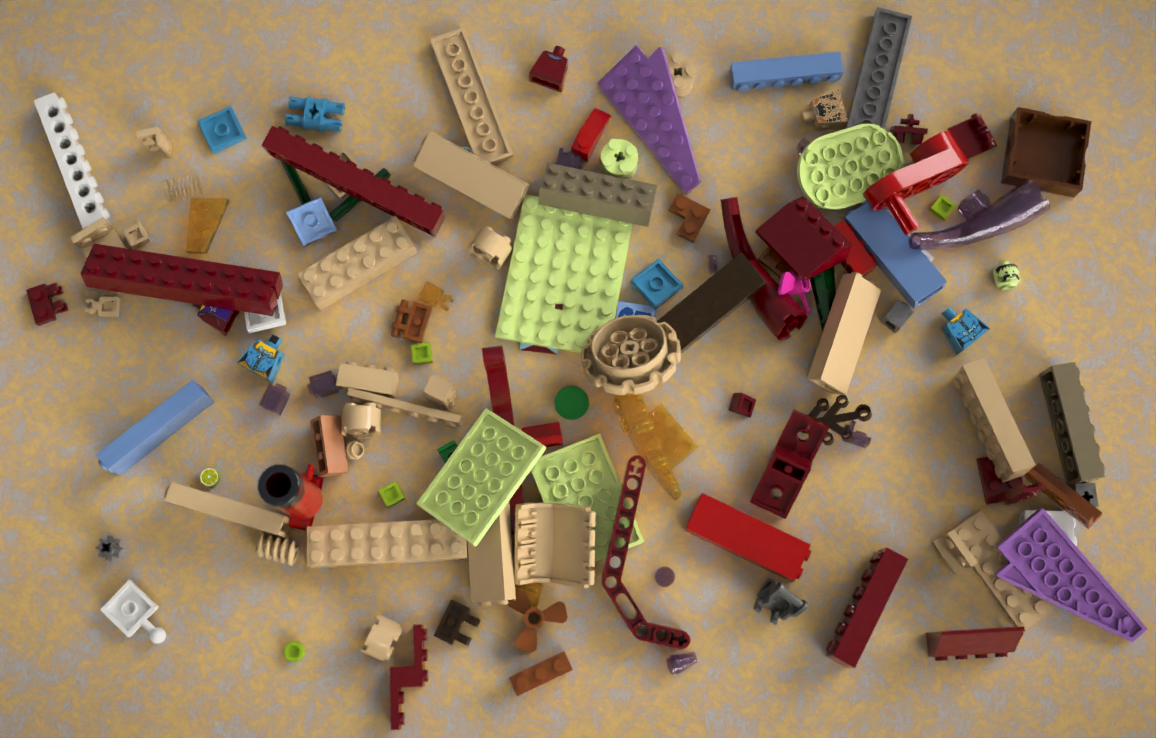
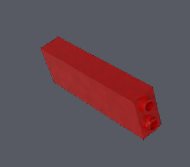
[684,493,811,582]

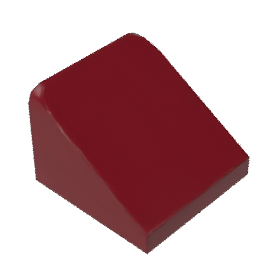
[728,393,756,418]

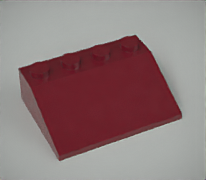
[755,196,852,282]
[926,626,1025,661]

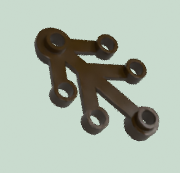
[800,395,872,446]

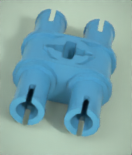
[285,96,345,132]

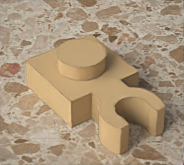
[84,296,121,317]

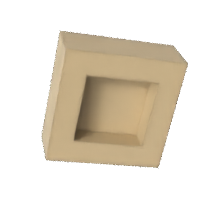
[124,223,150,249]

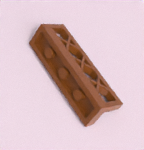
[1025,463,1103,529]

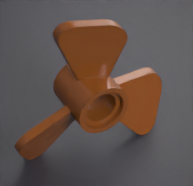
[507,588,568,652]

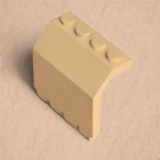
[514,503,595,588]

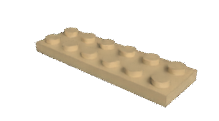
[954,510,1054,630]

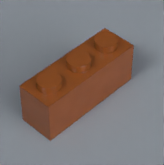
[509,651,573,696]

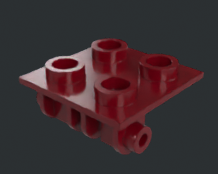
[947,113,998,159]

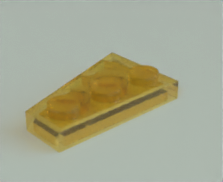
[186,198,230,254]
[646,403,698,472]

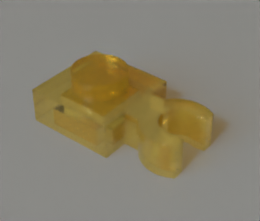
[418,281,454,311]

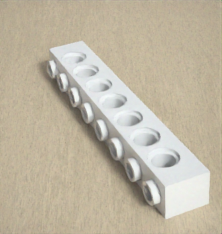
[34,92,110,229]

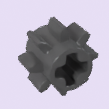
[95,535,123,561]

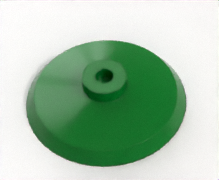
[554,386,589,420]

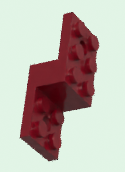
[750,409,830,519]

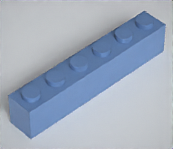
[730,52,844,92]

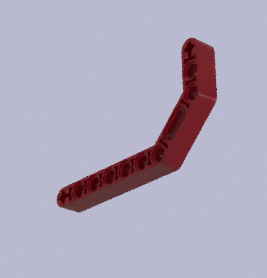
[482,345,524,535]
[601,455,690,649]

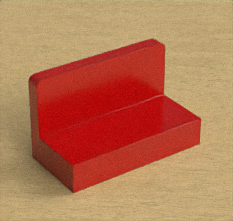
[522,422,563,447]

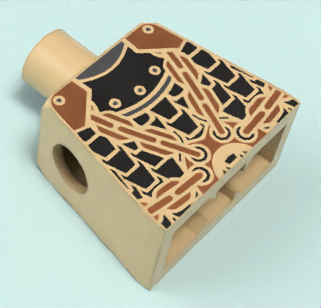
[801,89,848,130]

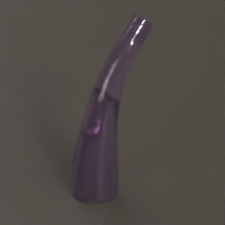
[909,179,1051,250]

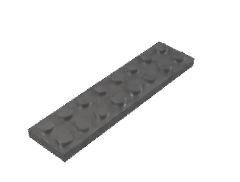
[846,7,912,129]

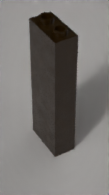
[657,252,767,353]

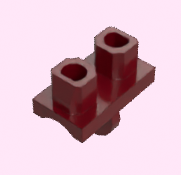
[890,114,928,145]

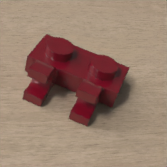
[26,283,68,326]

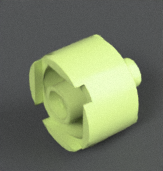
[600,139,638,179]

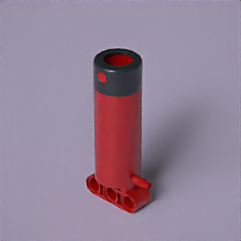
[258,464,323,531]

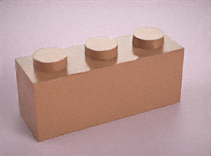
[310,415,348,477]

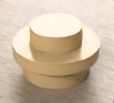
[346,441,365,460]

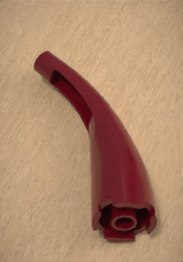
[720,197,808,340]

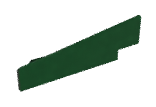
[810,266,836,333]

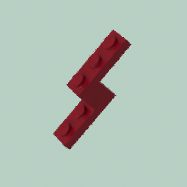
[390,624,428,730]

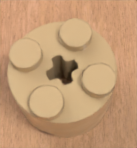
[666,53,697,97]
[468,226,512,270]
[341,403,381,438]
[361,614,403,661]

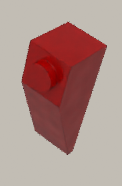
[571,108,611,163]

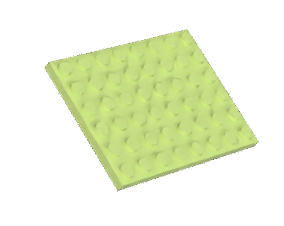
[495,195,632,354]

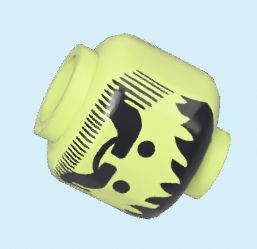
[993,261,1020,290]

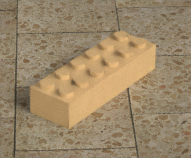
[297,216,417,311]
[954,358,1035,483]

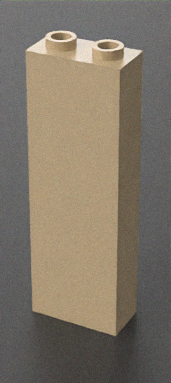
[413,133,530,219]
[807,272,881,395]
[164,482,290,538]
[468,501,516,606]

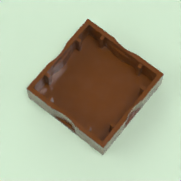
[1001,107,1092,198]

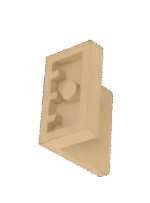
[70,217,126,257]

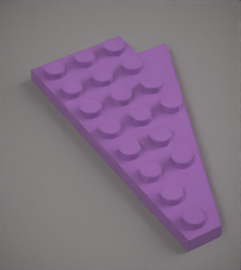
[597,45,701,194]
[994,507,1147,642]

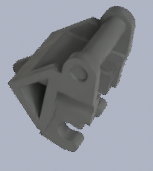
[754,578,808,625]

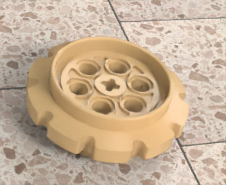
[581,315,681,395]

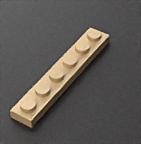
[347,388,463,428]

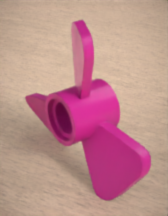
[778,270,811,314]

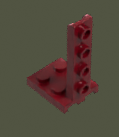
[976,457,1044,505]

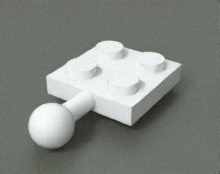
[244,293,286,334]
[101,580,166,644]

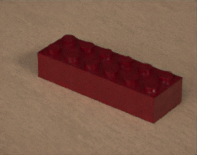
[825,547,908,668]

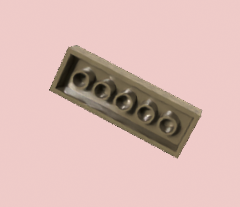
[538,163,657,227]
[1039,362,1105,486]

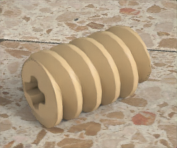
[255,532,300,566]

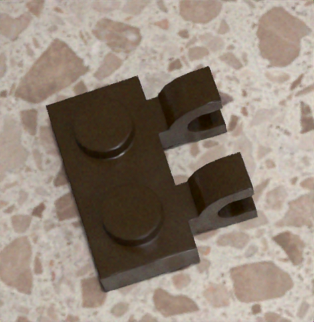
[434,599,481,646]

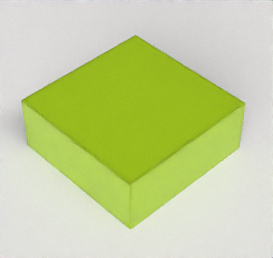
[929,194,957,221]
[411,342,433,365]
[379,481,405,508]

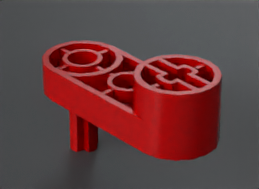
[863,131,969,236]

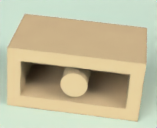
[423,375,458,409]

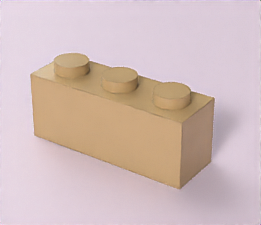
[336,362,399,398]

